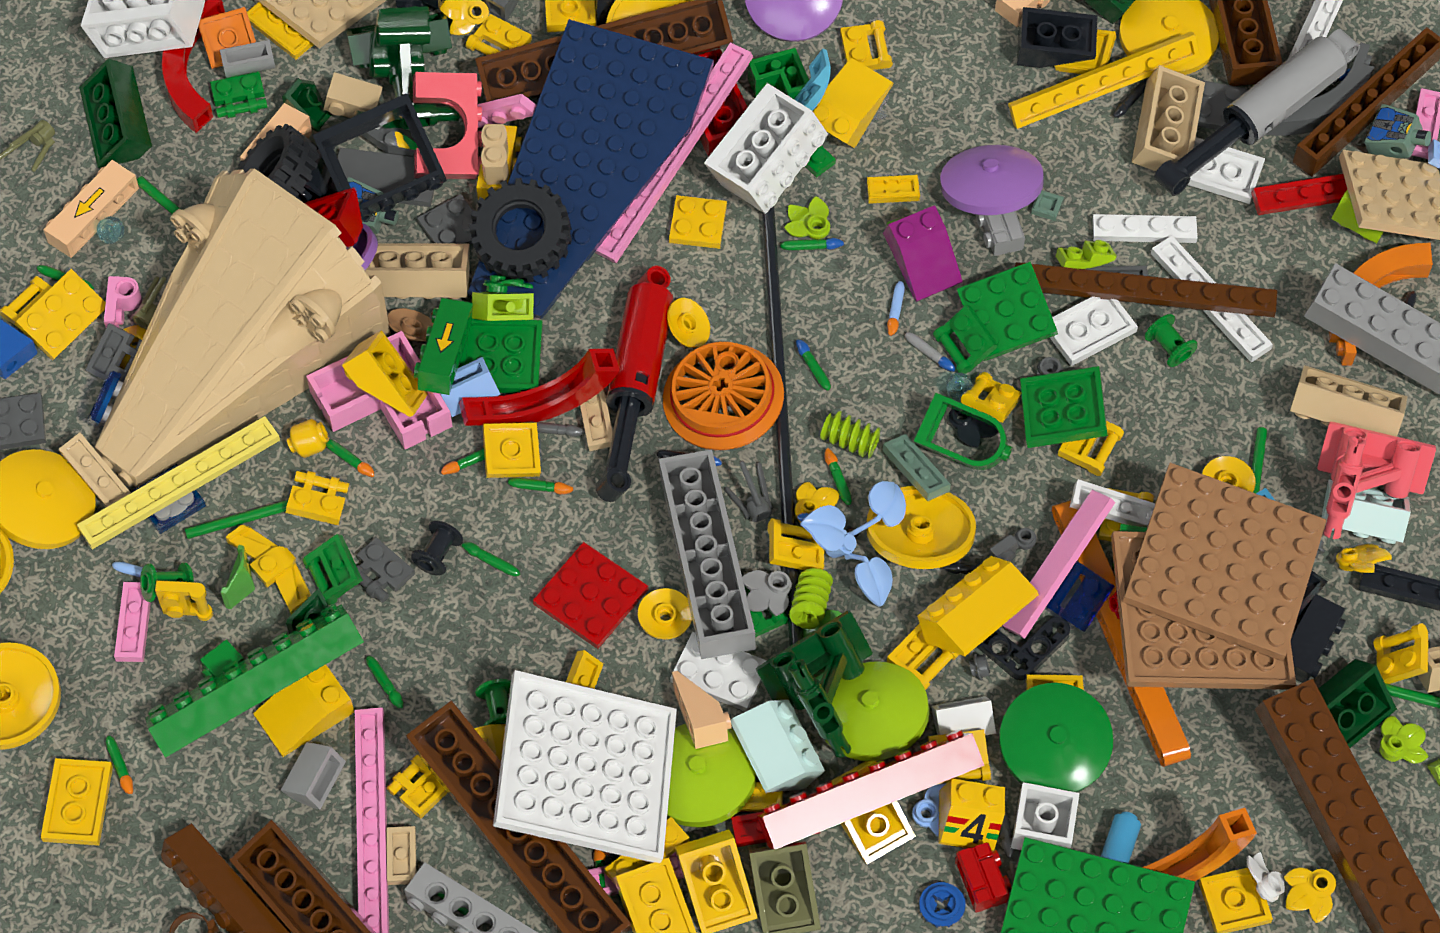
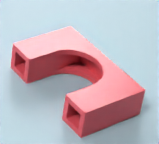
[413,72,482,179]

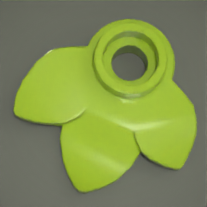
[784,196,830,239]
[1380,716,1429,764]

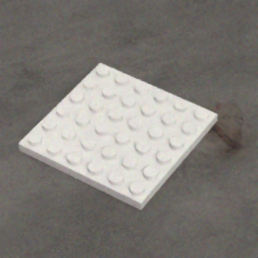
[493,670,677,863]

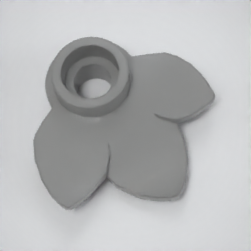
[742,570,792,616]

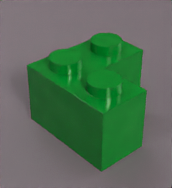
[748,48,809,99]

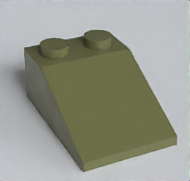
[748,840,821,933]

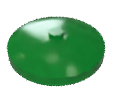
[999,683,1113,793]

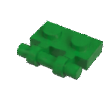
[210,72,268,118]

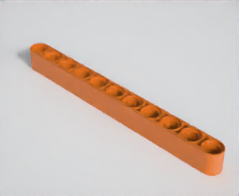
[1052,500,1191,767]

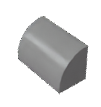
[220,40,275,78]
[281,742,346,810]

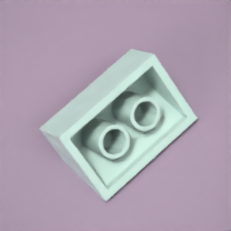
[1321,480,1411,544]
[730,700,825,793]

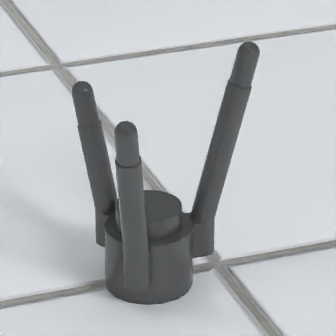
[724,461,773,522]

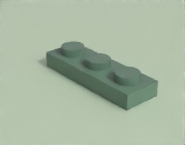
[883,434,951,501]

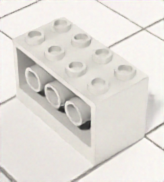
[81,0,205,58]
[704,83,828,214]

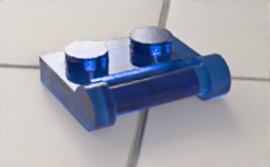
[1046,561,1115,632]

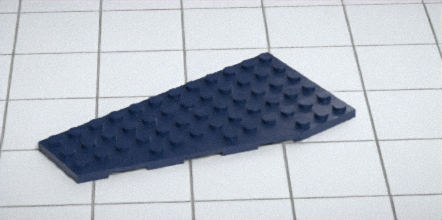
[468,19,714,319]

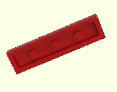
[1251,174,1348,215]

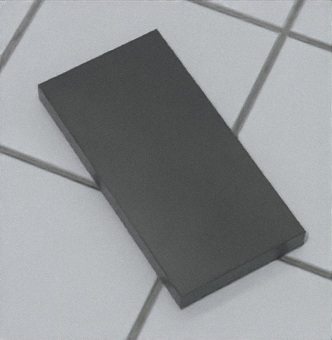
[330,148,435,207]

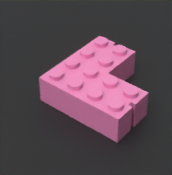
[306,331,453,450]

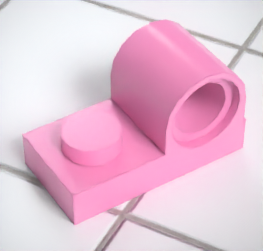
[104,276,142,328]

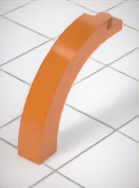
[1329,243,1433,366]
[1142,808,1257,881]

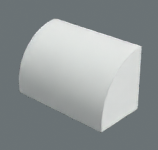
[931,696,996,735]

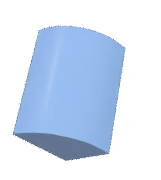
[441,357,500,417]

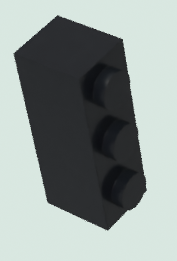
[1290,594,1346,683]

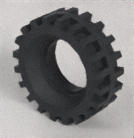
[238,124,319,197]
[469,178,572,283]

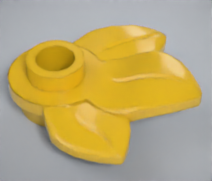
[439,0,489,36]
[794,482,839,522]
[1336,544,1392,573]
[1284,868,1336,923]

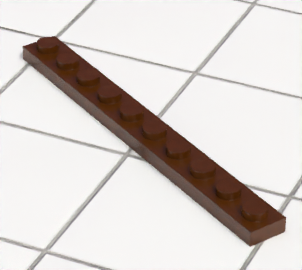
[1015,262,1277,318]

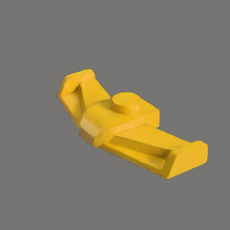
[226,525,311,615]

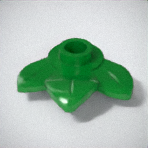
[483,275,533,293]

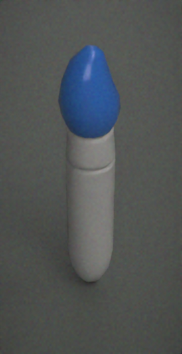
[905,332,955,372]

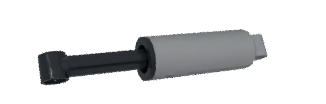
[1154,29,1360,196]

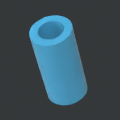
[1100,812,1141,864]

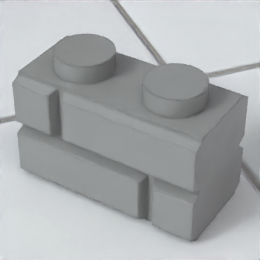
[976,211,1025,256]

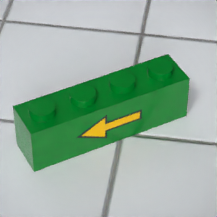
[414,298,473,395]

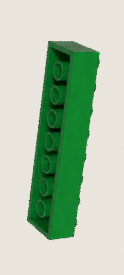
[145,604,364,758]

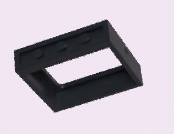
[313,93,447,222]

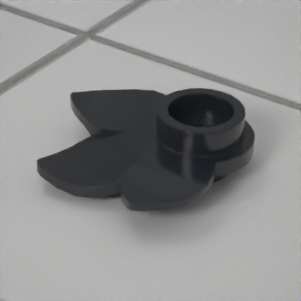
[948,409,999,448]

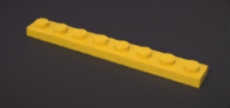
[1008,31,1200,129]

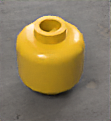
[287,419,329,458]

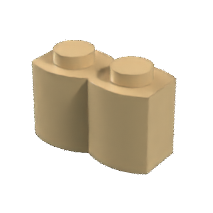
[481,124,509,185]

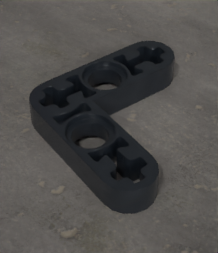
[977,617,1070,680]

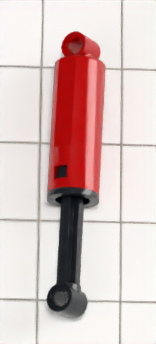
[596,265,674,502]

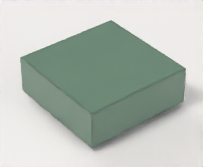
[1031,190,1064,221]

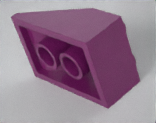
[883,205,963,302]

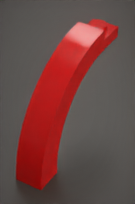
[162,0,225,133]
[459,348,620,426]

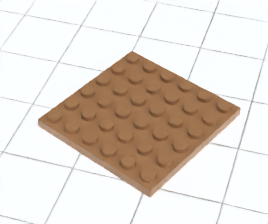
[1122,463,1327,661]
[1111,531,1296,690]

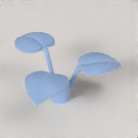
[800,481,906,607]

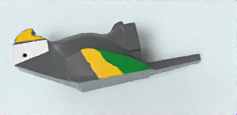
[362,127,426,157]

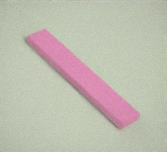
[1002,490,1116,639]

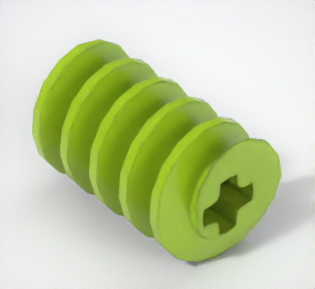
[820,411,880,459]
[789,568,833,629]

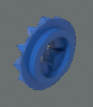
[919,882,966,928]

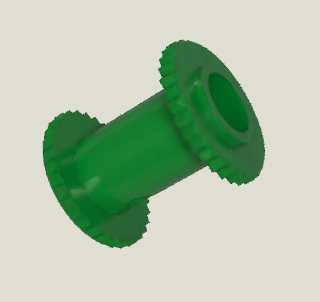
[1145,314,1198,367]
[140,563,194,602]
[475,679,511,726]

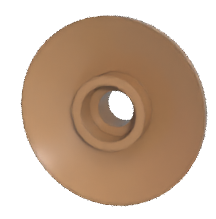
[388,308,433,341]

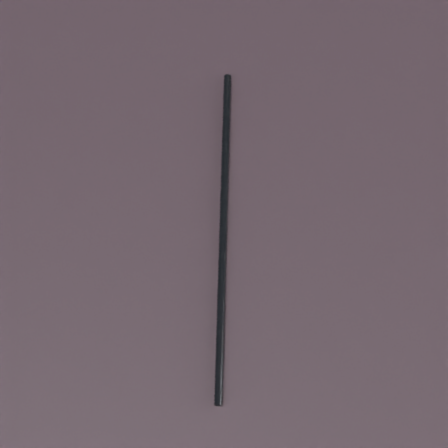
[762,206,803,647]

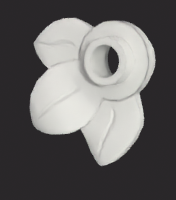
[1247,852,1285,902]

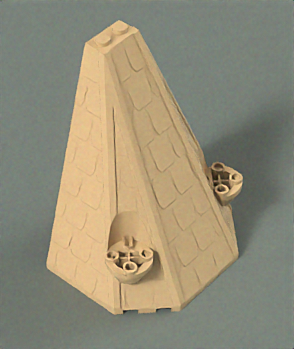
[95,169,391,489]

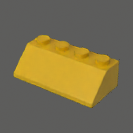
[917,556,1039,656]

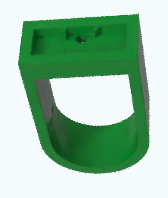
[914,393,1013,470]

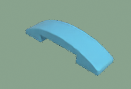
[794,49,831,111]

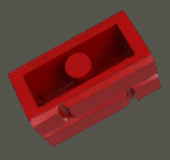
[955,842,1012,913]

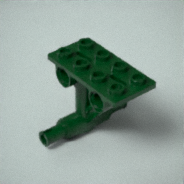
[356,6,460,129]
[756,610,873,758]

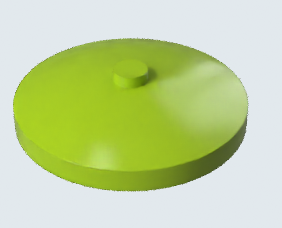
[825,661,929,761]
[667,724,757,827]

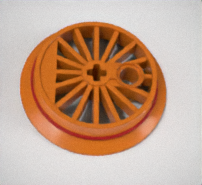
[663,342,784,450]

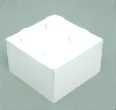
[1011,782,1079,850]

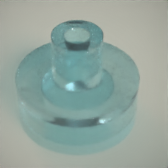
[97,216,125,244]
[946,373,973,401]

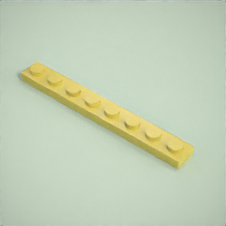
[77,416,280,549]

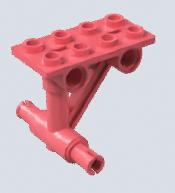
[1317,422,1436,539]

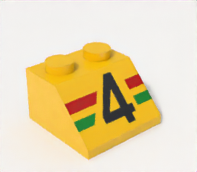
[938,778,1005,851]

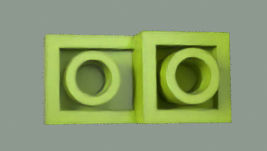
[1055,240,1117,269]

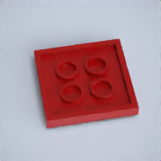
[533,542,648,649]

